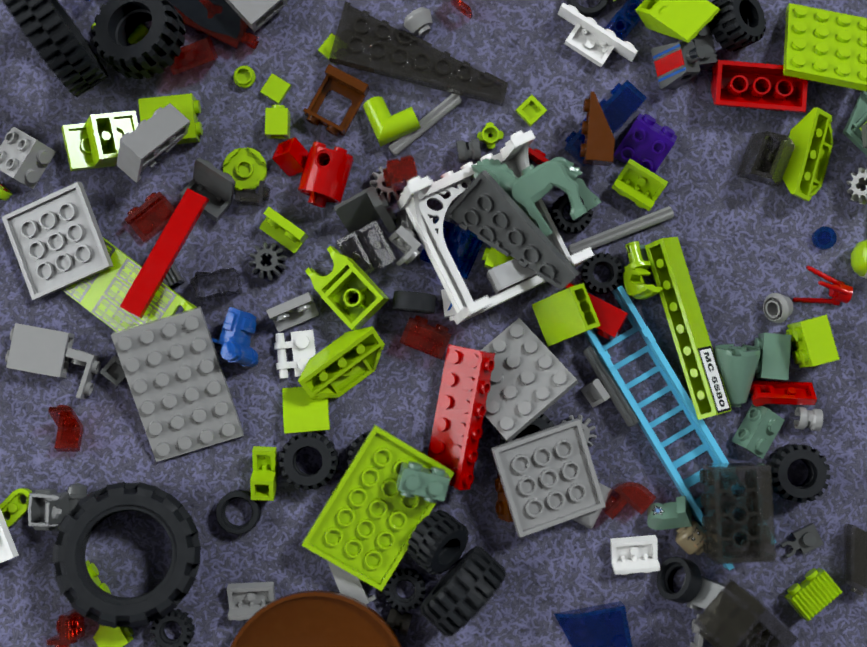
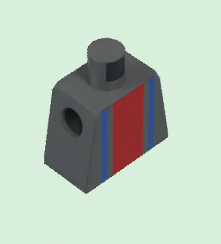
[651,41,705,90]

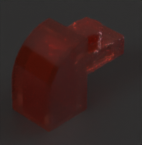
[603,481,657,520]

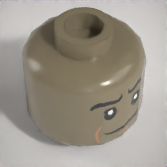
[675,521,710,555]

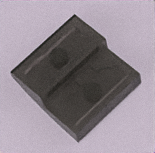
[336,220,399,275]

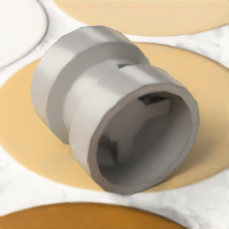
[794,407,823,431]

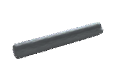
[583,345,639,427]

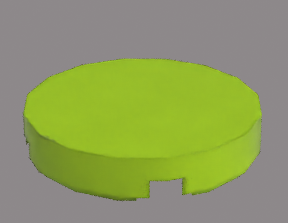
[223,147,268,192]

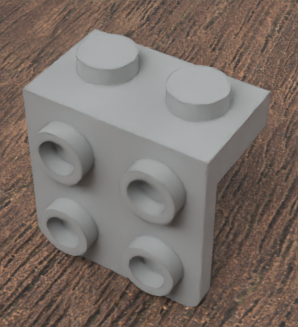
[0,127,56,189]

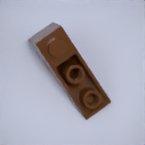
[580,92,615,166]

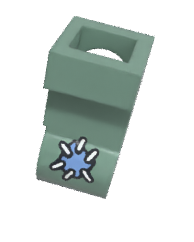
[647,496,692,530]

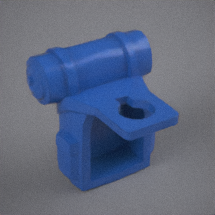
[212,307,259,367]

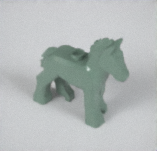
[471,157,601,237]

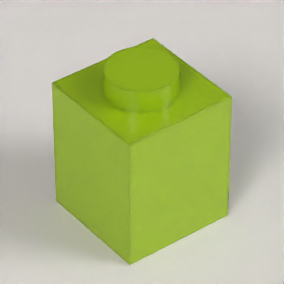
[265,105,290,139]

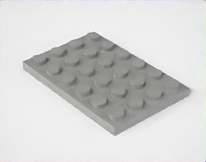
[111,307,244,462]

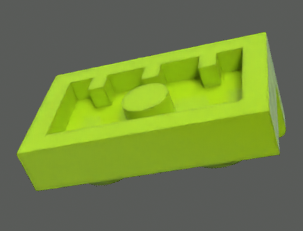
[259,206,308,254]

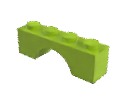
[86,560,134,647]

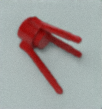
[792,266,853,306]

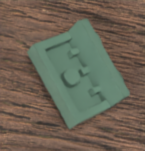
[732,404,785,459]

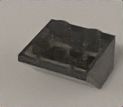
[736,131,795,187]

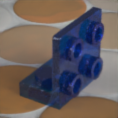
[420,219,483,279]

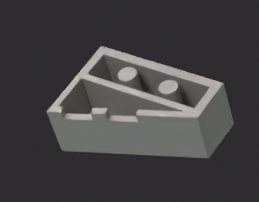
[117,103,190,183]

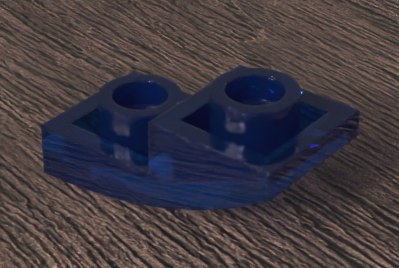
[604,0,642,41]

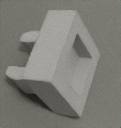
[580,378,611,408]

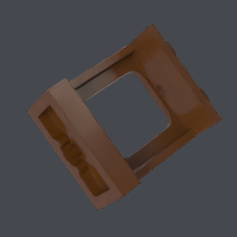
[303,64,369,136]

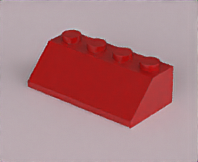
[711,60,808,113]

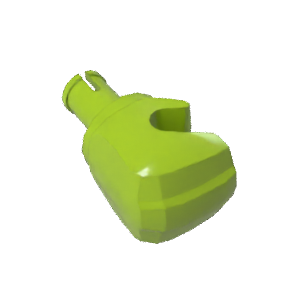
[623,241,663,300]

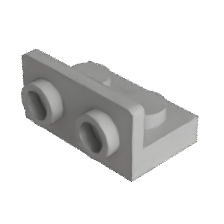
[266,292,319,332]

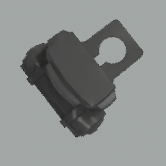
[28,483,88,531]

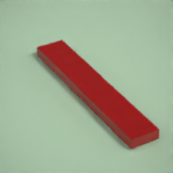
[120,188,209,319]

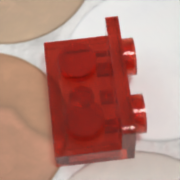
[124,192,175,243]
[47,609,85,647]

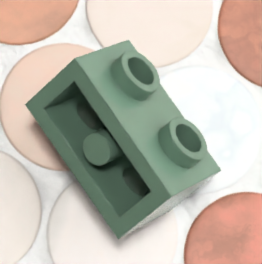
[396,461,450,503]

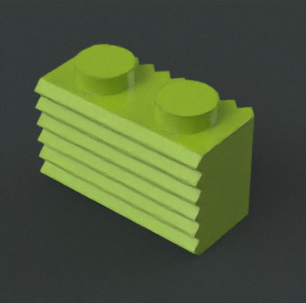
[785,568,842,621]

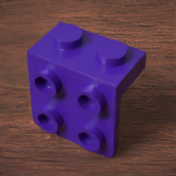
[614,113,678,173]

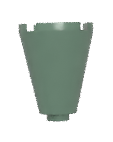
[714,344,761,407]

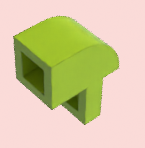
[250,446,278,501]

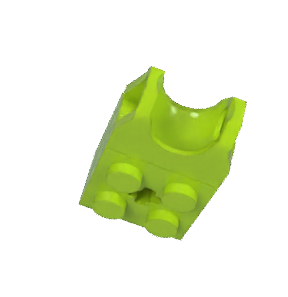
[305,246,389,330]

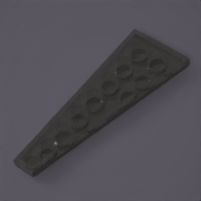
[329,2,508,106]

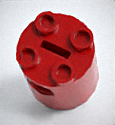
[298,141,354,208]

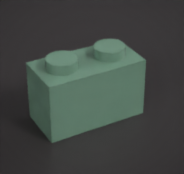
[754,333,791,381]

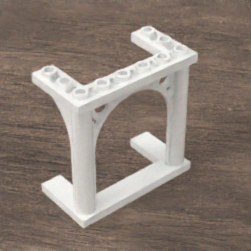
[397,130,594,325]

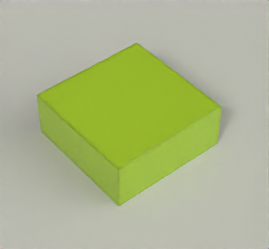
[260,73,292,105]
[516,95,547,127]

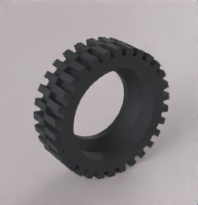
[3,0,108,97]

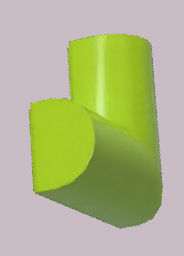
[363,96,421,147]

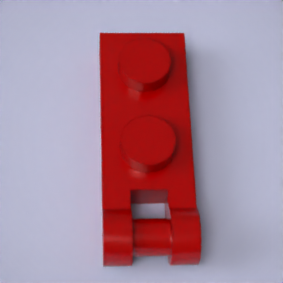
[750,381,817,407]

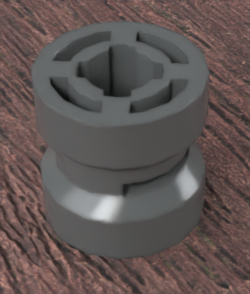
[456,138,481,163]

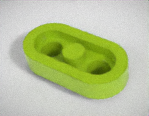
[0,488,32,527]

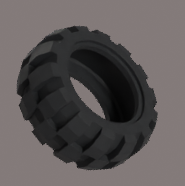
[52,482,201,628]

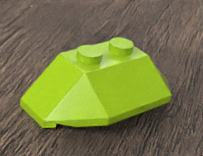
[779,107,833,201]
[298,326,385,399]

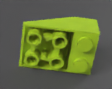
[635,0,720,43]

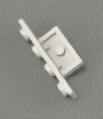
[558,3,638,67]

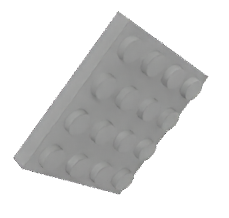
[2,182,114,300]
[481,318,579,442]
[491,418,606,538]

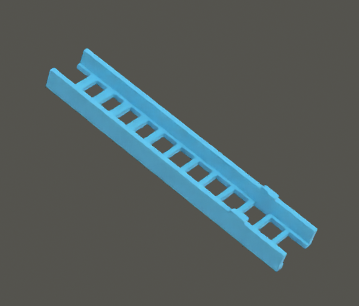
[584,285,776,571]

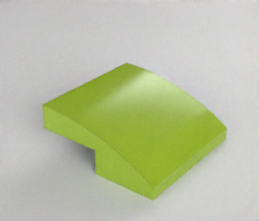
[282,387,330,434]

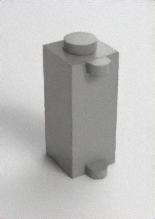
[327,560,376,605]

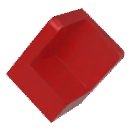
[272,137,309,177]

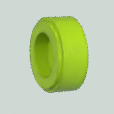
[0,182,12,201]

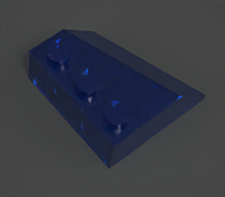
[554,601,633,647]

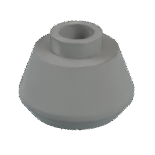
[404,7,433,37]
[763,293,793,324]

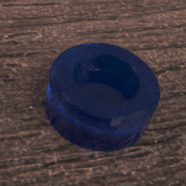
[812,227,837,250]

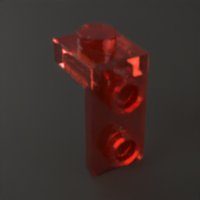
[48,405,83,452]

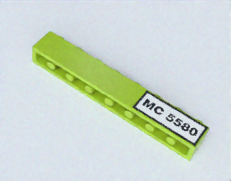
[644,237,732,420]

